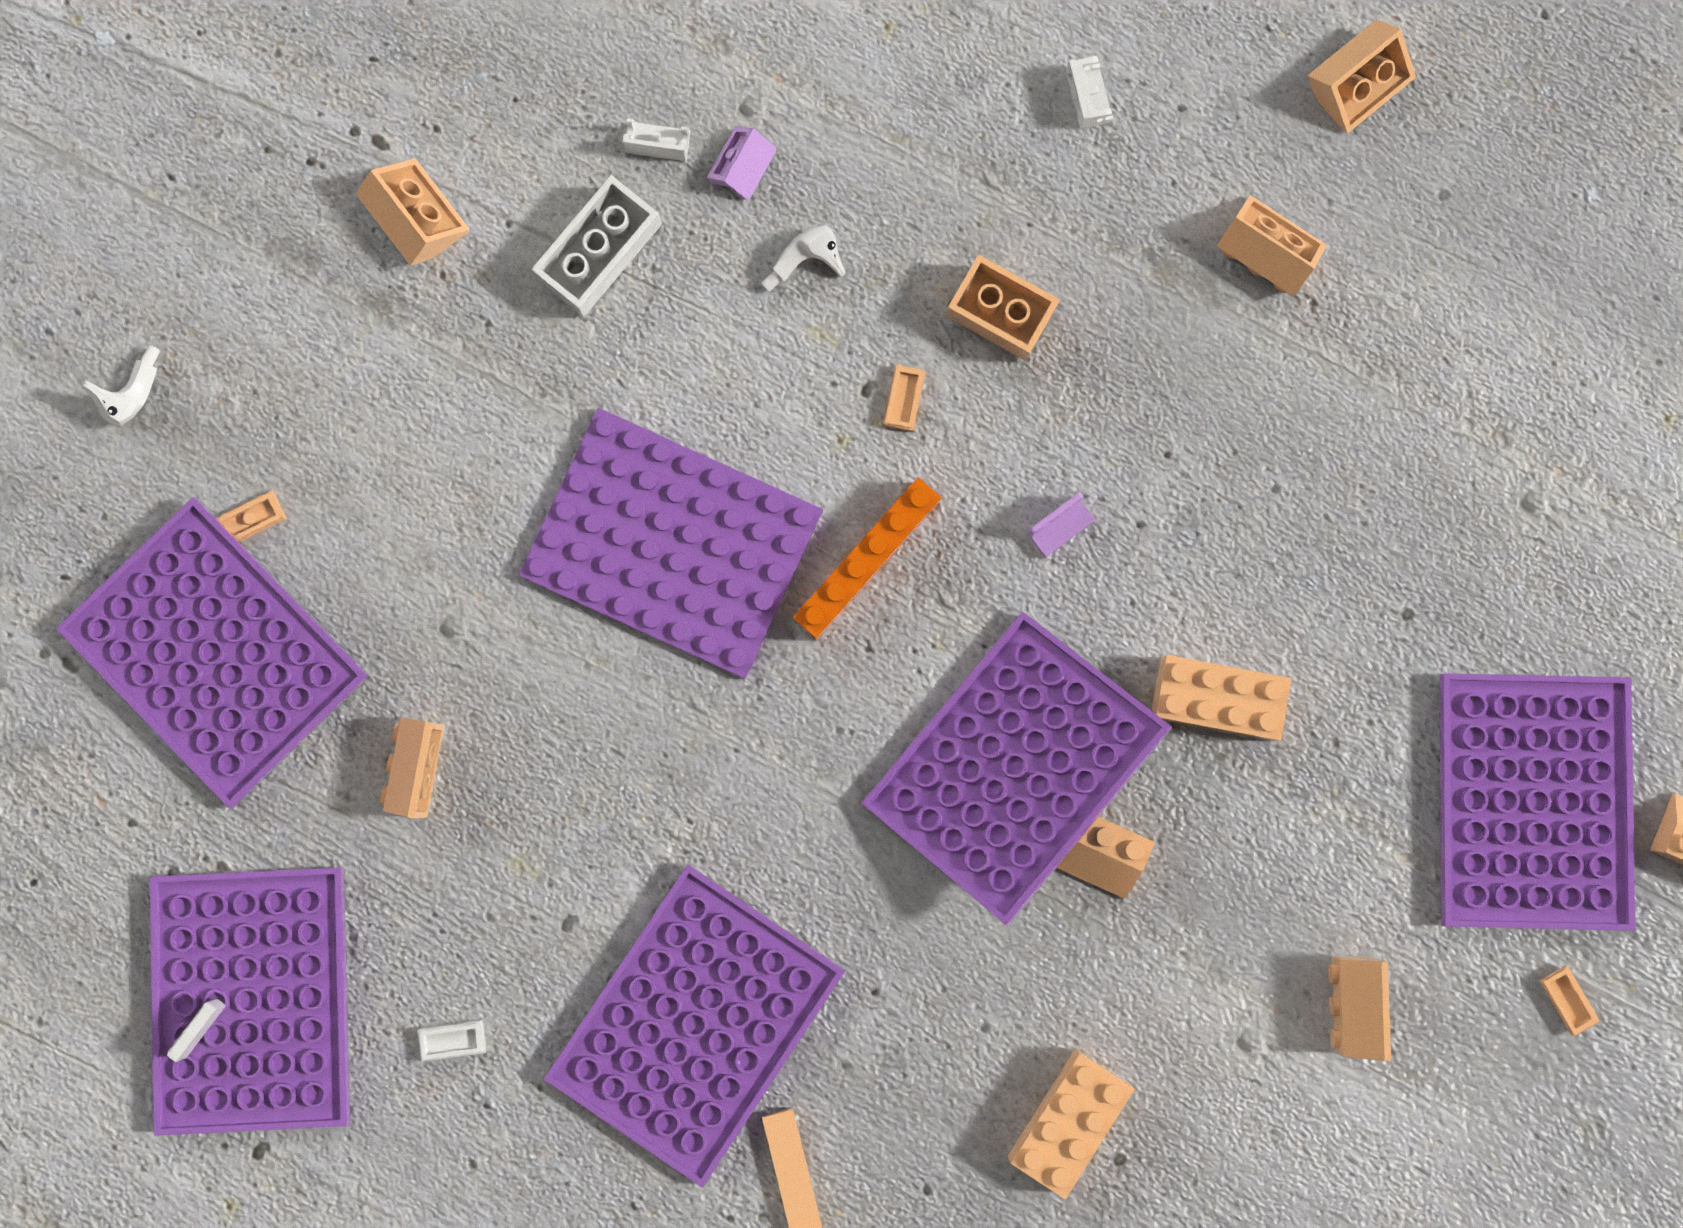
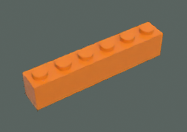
[793,477,942,641]

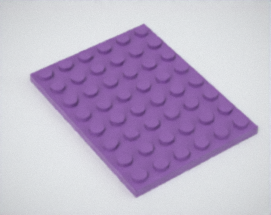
[519,408,823,679]
[56,497,369,809]
[862,611,1171,927]
[1440,673,1635,931]
[544,864,845,1188]
[150,867,350,1136]

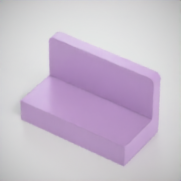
[707,126,776,200]
[1026,492,1095,558]

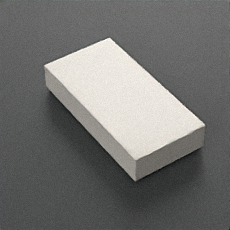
[167,999,226,1062]
[417,1020,486,1062]

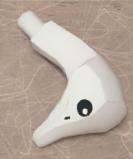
[761,225,846,292]
[82,345,160,427]

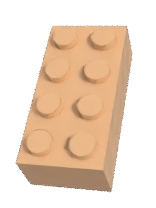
[1151,655,1291,741]
[1007,1048,1135,1200]

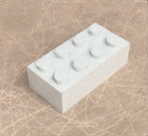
[531,175,662,317]

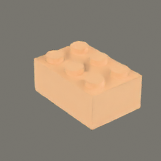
[946,254,1060,361]

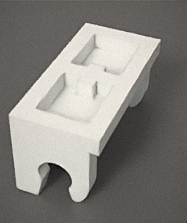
[1066,56,1113,129]
[622,118,691,162]

